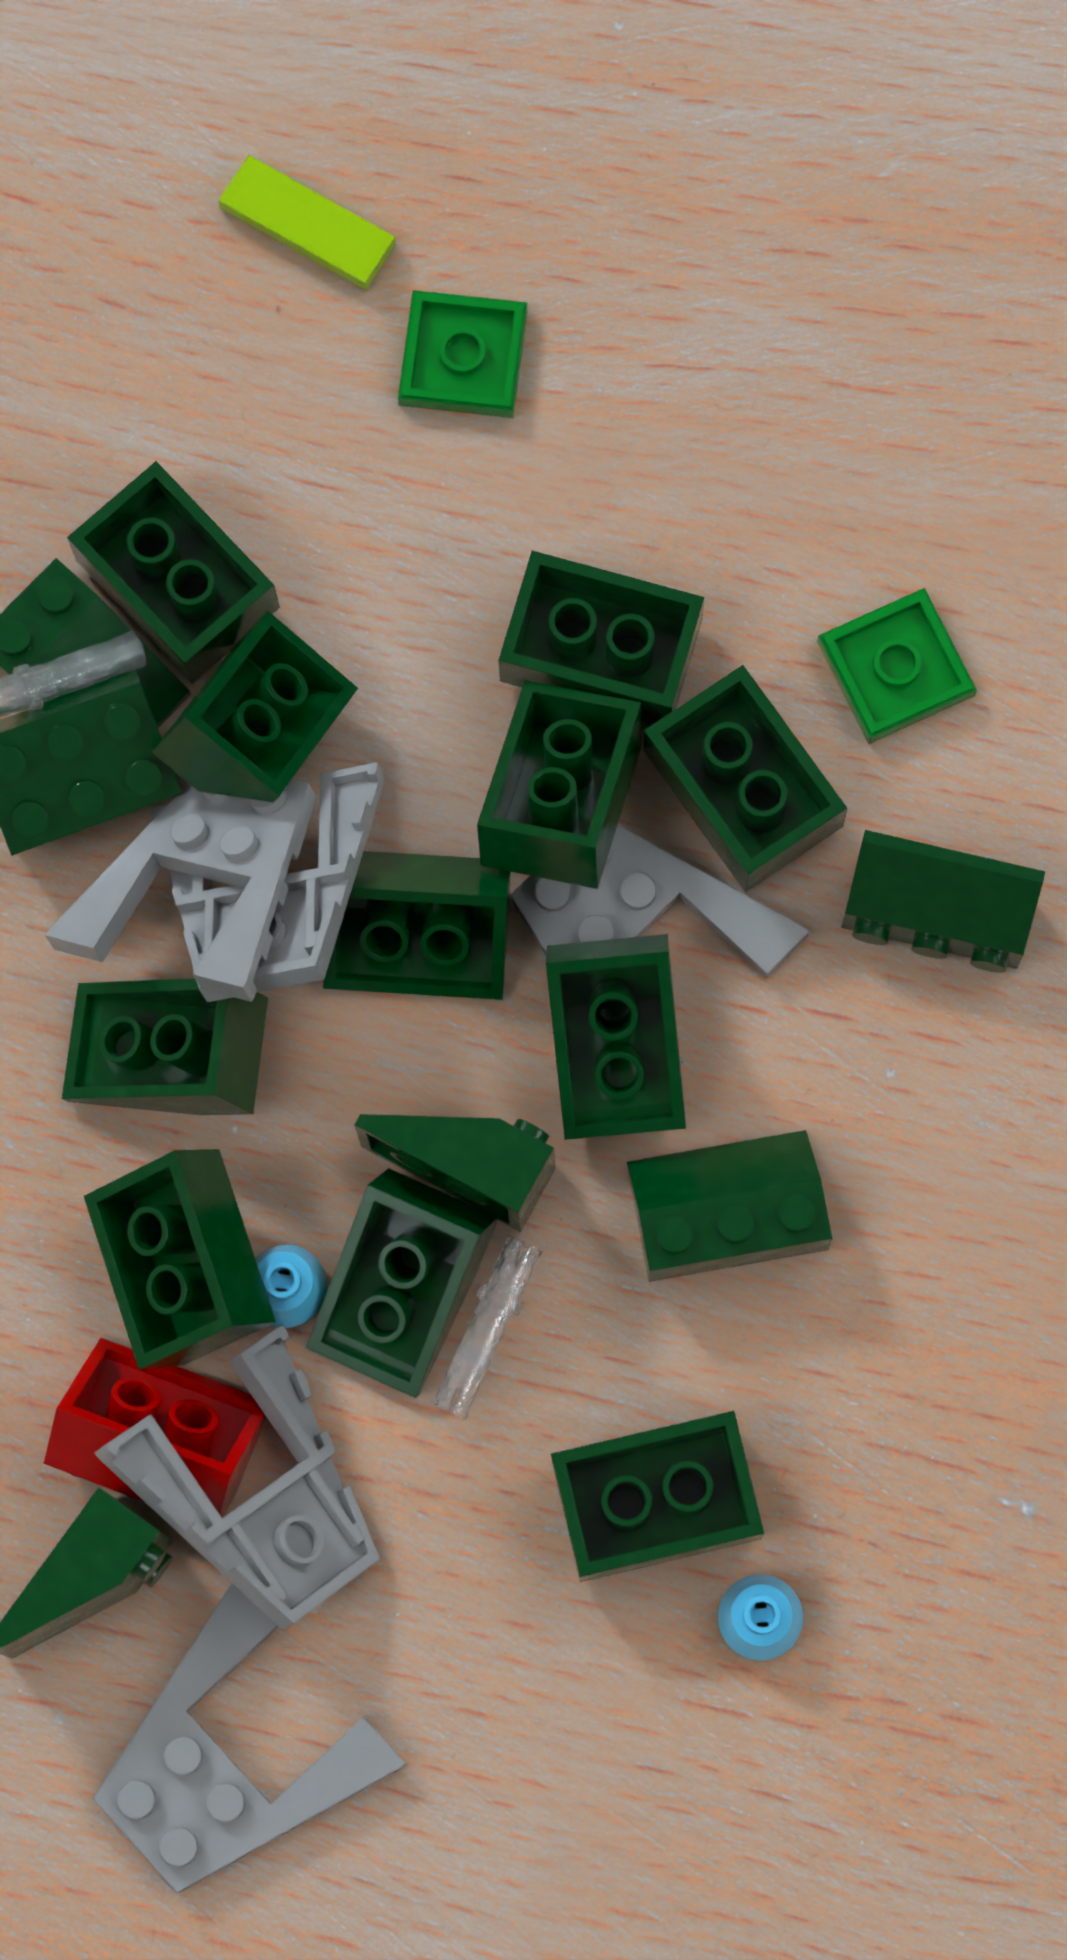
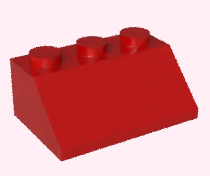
[43,1337,266,1518]

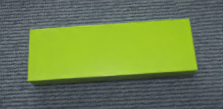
[218,155,396,291]

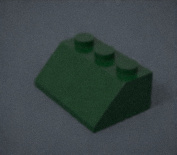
[152,611,358,802]
[841,830,1046,973]
[323,851,511,1000]
[627,1130,833,1282]

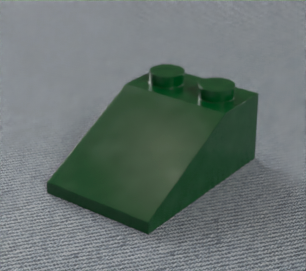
[0,558,191,728]
[546,934,686,1140]
[62,978,268,1115]
[354,1114,555,1232]
[306,1168,498,1398]
[0,1487,173,1659]

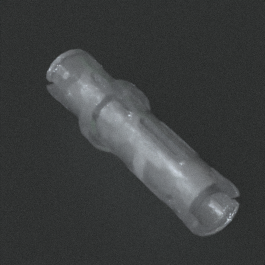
[0,631,146,717]
[430,1235,543,1420]

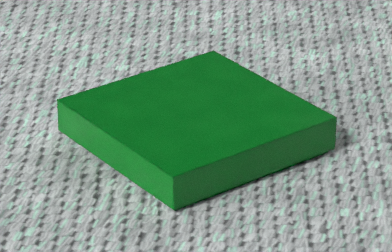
[398,290,528,418]
[817,588,977,744]

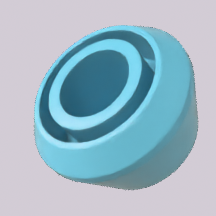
[255,1245,327,1328]
[718,1574,803,1661]

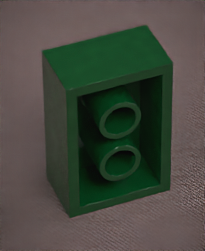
[67,461,280,684]
[498,550,705,724]
[643,665,848,893]
[0,670,182,856]
[477,680,642,889]
[83,1149,276,1370]
[551,1411,764,1582]

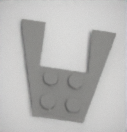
[151,762,385,1002]
[45,779,317,1002]
[510,825,809,1065]
[95,1325,380,1630]
[93,1583,407,1893]

